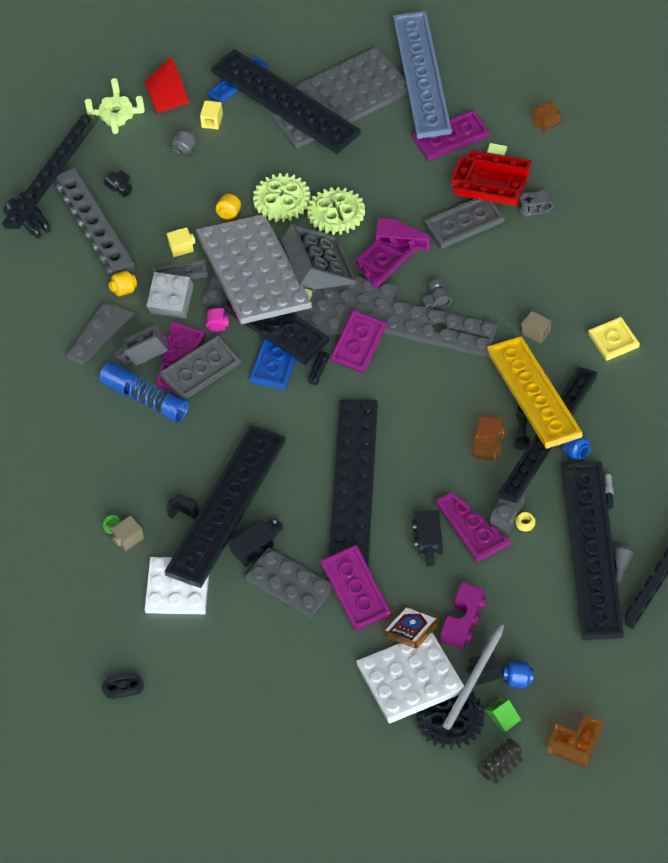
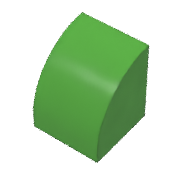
[484,697,521,732]

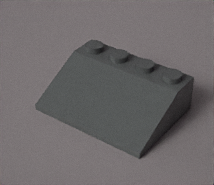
[282,224,357,289]

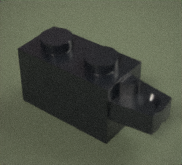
[412,510,443,566]

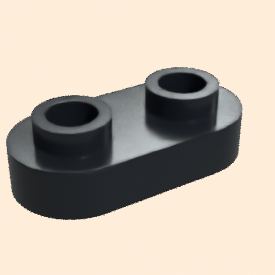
[102,673,144,699]

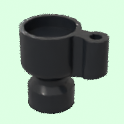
[104,170,132,197]

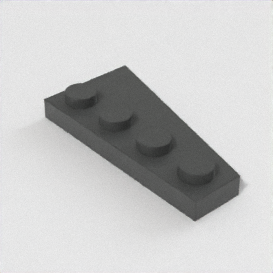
[67,301,136,365]

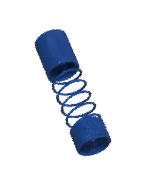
[99,361,189,423]

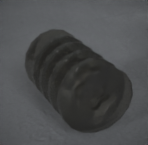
[477,738,523,784]

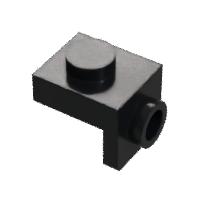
[167,493,199,519]

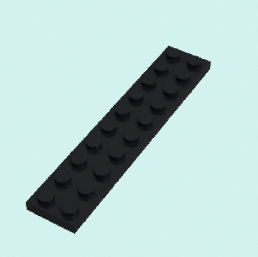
[211,49,361,154]
[329,400,378,568]
[164,425,286,588]
[562,462,624,640]

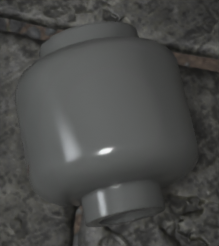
[171,129,197,156]

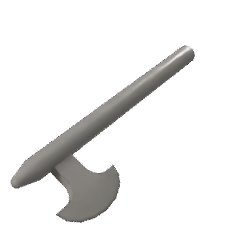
[443,624,504,730]

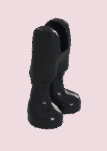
[3,192,51,239]

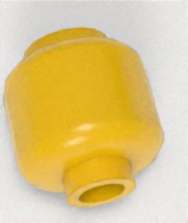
[216,194,241,220]
[109,271,137,297]

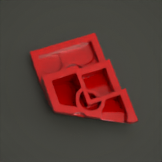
[144,57,189,114]

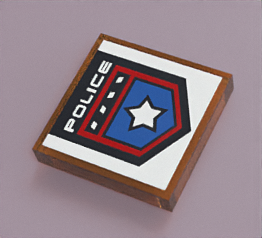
[383,606,440,649]

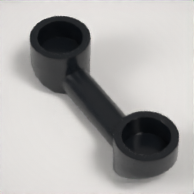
[513,406,530,450]

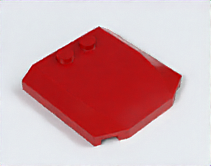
[450,150,532,207]

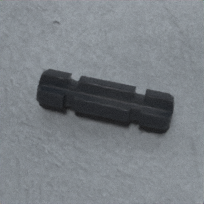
[308,352,329,385]

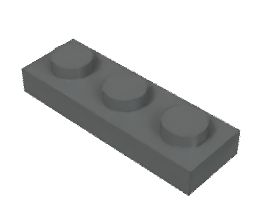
[151,259,208,280]

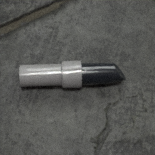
[604,474,614,509]

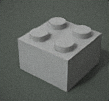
[147,272,194,319]

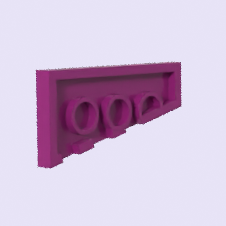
[156,322,206,393]
[436,492,511,563]

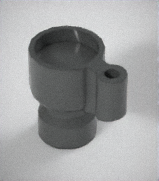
[422,279,452,309]

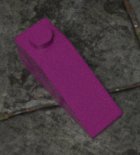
[376,218,430,250]

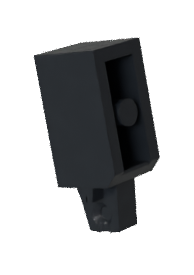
[229,517,283,567]

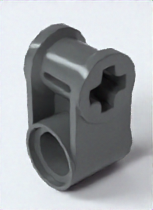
[519,190,555,217]

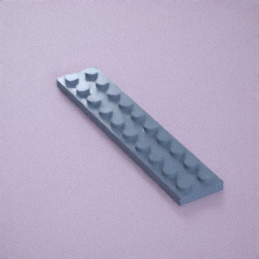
[393,11,452,139]

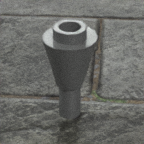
[614,546,634,584]

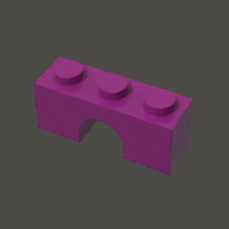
[441,583,487,650]

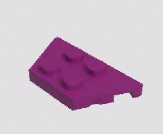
[356,240,416,288]

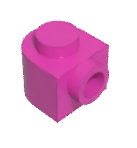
[206,308,229,332]

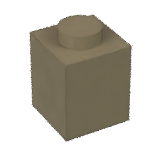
[521,311,551,344]
[111,516,144,552]

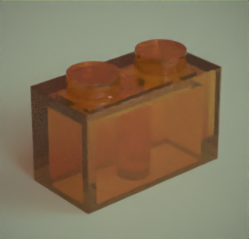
[473,416,506,461]

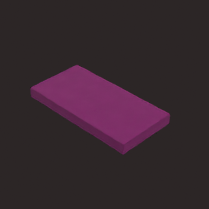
[412,110,490,161]
[320,545,392,632]

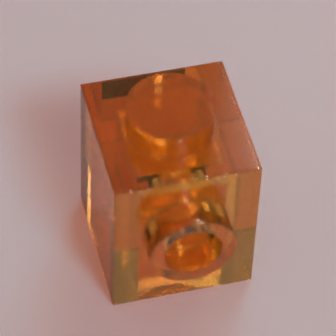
[533,101,561,132]

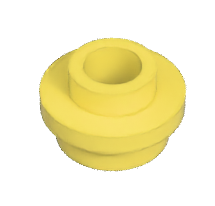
[515,512,535,531]

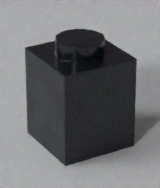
[467,652,500,685]

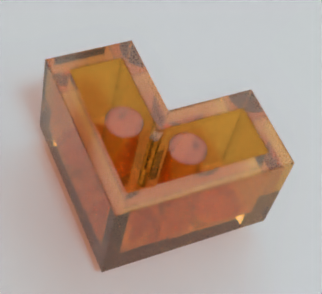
[548,715,605,769]

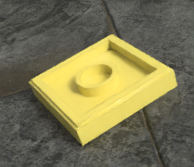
[588,317,640,361]

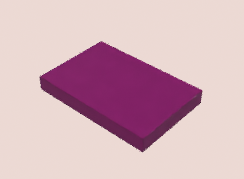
[330,310,387,374]

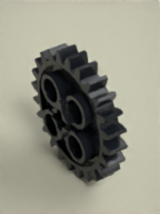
[416,692,485,750]

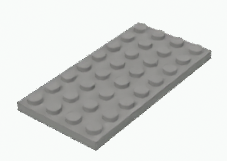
[196,215,312,324]

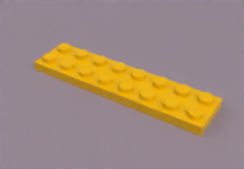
[487,336,582,449]

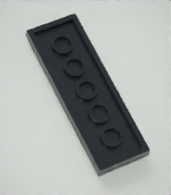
[221,299,329,365]

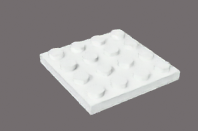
[356,631,464,723]

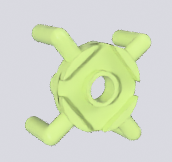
[85,78,145,134]

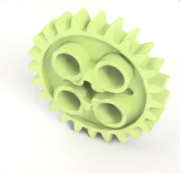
[253,173,311,222]
[307,187,365,235]

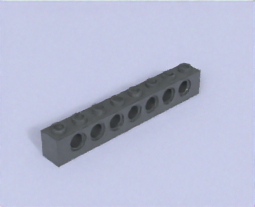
[55,168,136,277]

